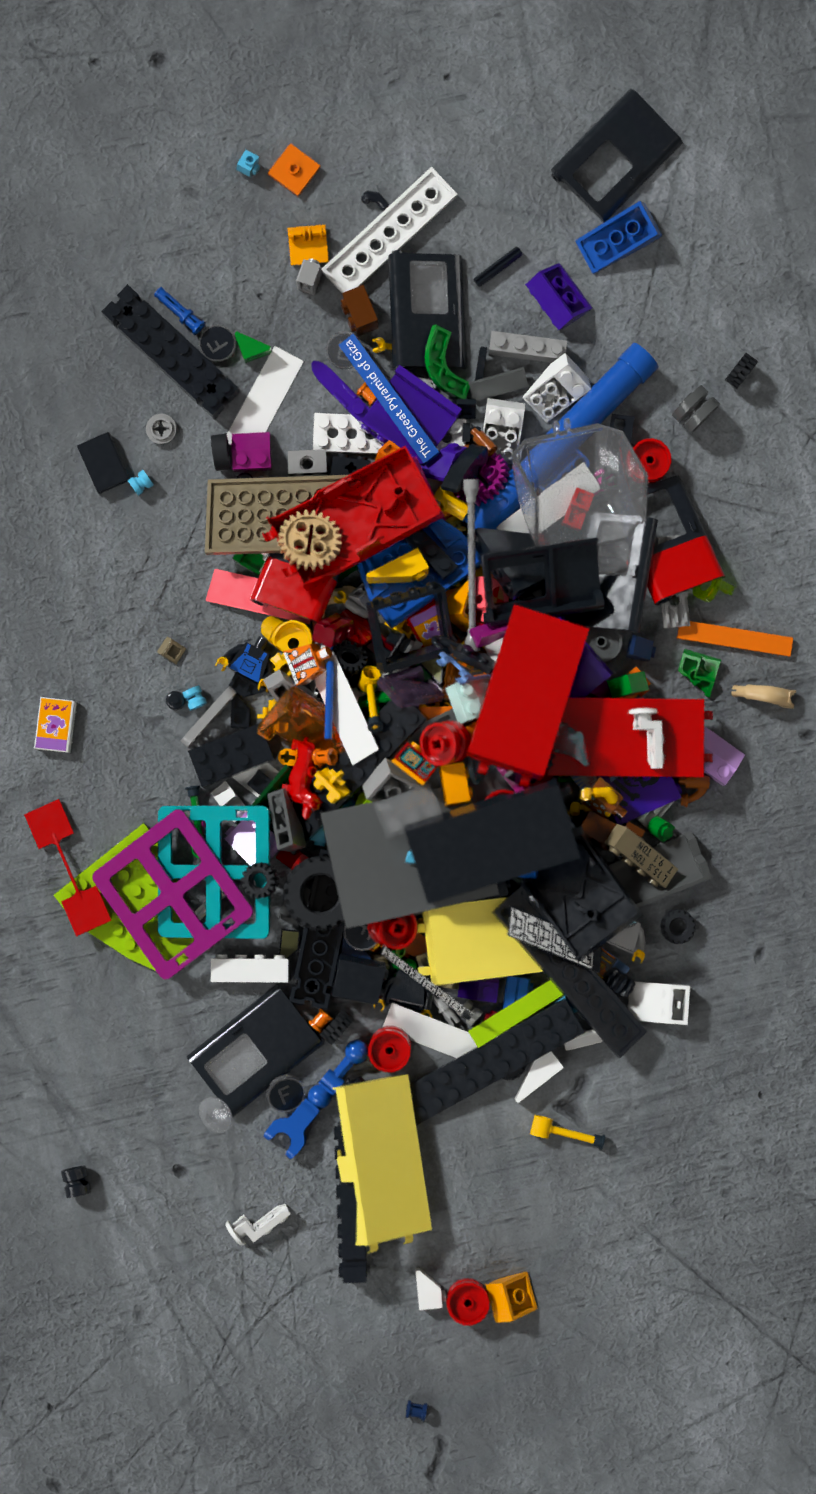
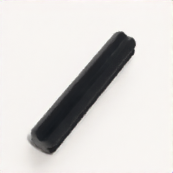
[474,247,523,287]

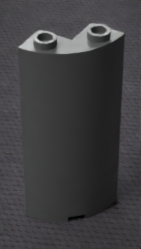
[607,831,712,907]

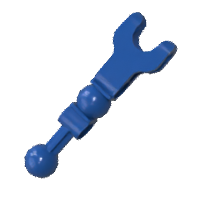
[263,1039,368,1160]

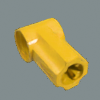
[434,486,468,521]

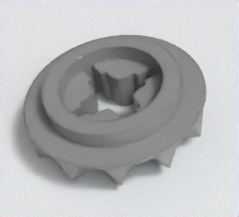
[146,414,177,445]

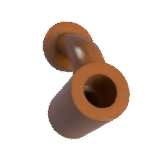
[463,428,498,456]
[678,776,710,808]

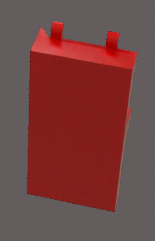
[262,446,444,591]
[466,604,589,788]
[547,698,713,778]

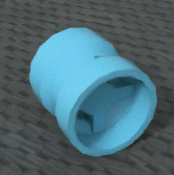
[127,470,154,496]
[182,685,207,711]

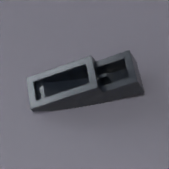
[441,444,489,493]

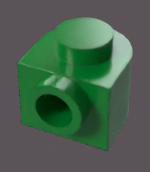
[648,816,675,843]

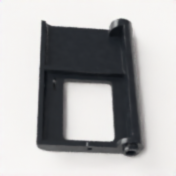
[551,89,683,223]
[482,537,604,628]

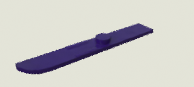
[311,360,383,446]

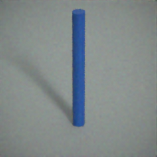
[324,661,334,739]

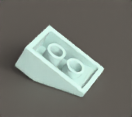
[445,678,490,724]

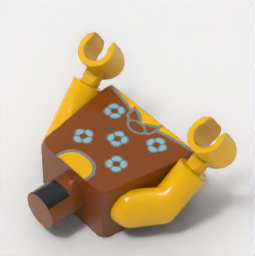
[569,777,628,820]

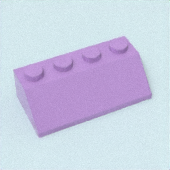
[704,726,745,786]

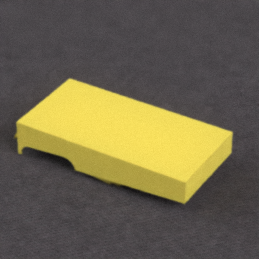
[417,897,543,985]
[333,1074,432,1253]

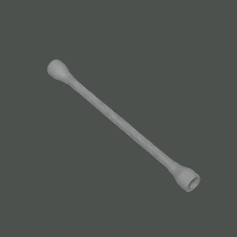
[463,479,480,651]

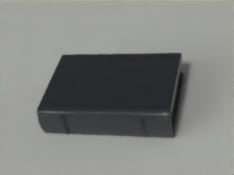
[77,432,130,494]

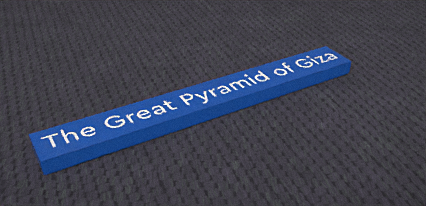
[339,333,440,465]

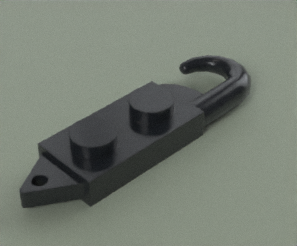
[431,635,495,674]

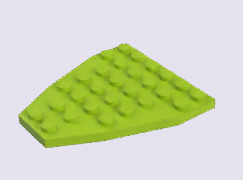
[53,823,194,971]

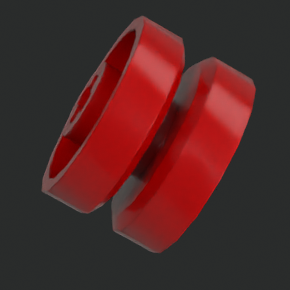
[627,438,671,484]
[420,720,471,766]
[367,914,417,949]
[368,1026,411,1072]
[446,1278,489,1325]

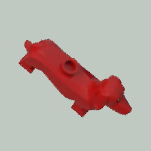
[282,737,322,820]

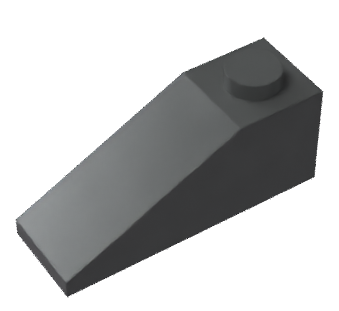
[267,788,306,852]

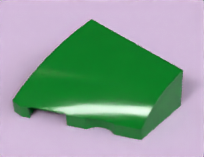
[678,649,721,697]

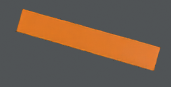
[676,621,793,657]

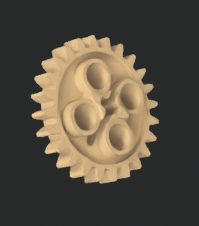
[278,510,342,571]

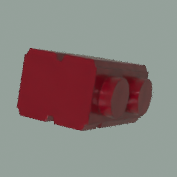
[312,613,354,648]

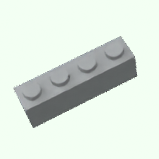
[488,331,567,363]

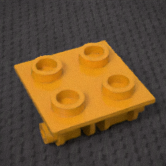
[288,225,329,266]

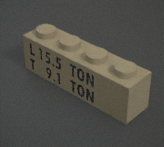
[604,824,678,888]

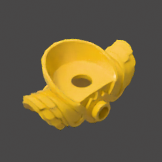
[261,616,315,659]

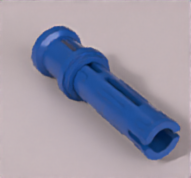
[154,287,206,335]

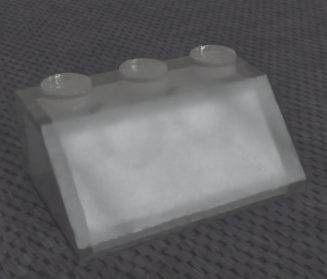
[373,783,442,841]

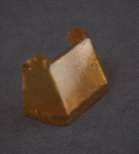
[257,686,345,770]

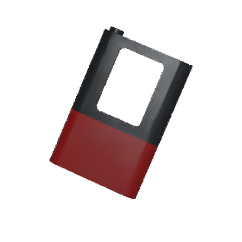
[610,475,725,605]
[250,553,341,623]

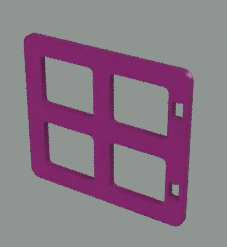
[92,810,253,979]

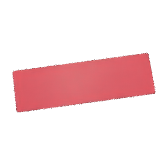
[206,569,310,624]

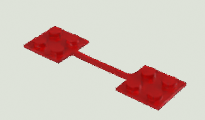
[24,799,112,937]

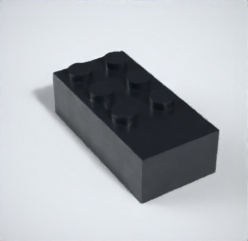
[188,723,275,788]

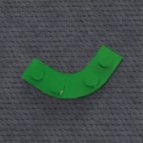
[425,325,469,399]

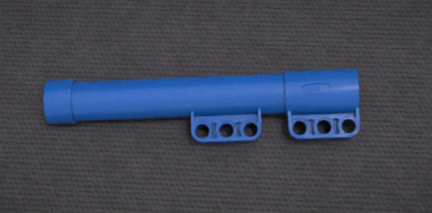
[461,342,659,530]

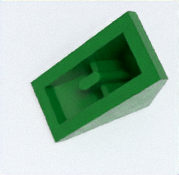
[234,331,272,363]
[607,671,649,698]

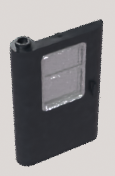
[388,250,467,370]
[568,510,658,633]
[187,984,324,1117]

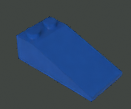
[575,201,662,274]

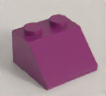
[232,432,272,472]

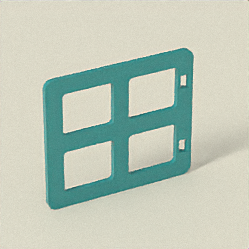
[158,806,270,939]

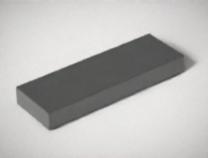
[468,367,528,401]

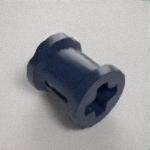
[405,1400,427,1421]

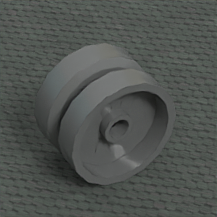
[672,385,720,434]
[586,627,623,665]

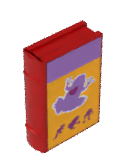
[406,599,453,648]

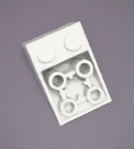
[523,353,591,423]
[483,398,525,464]
[628,981,690,1025]

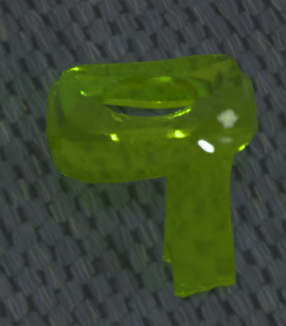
[692,578,735,602]

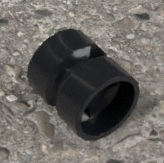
[61,1165,91,1198]

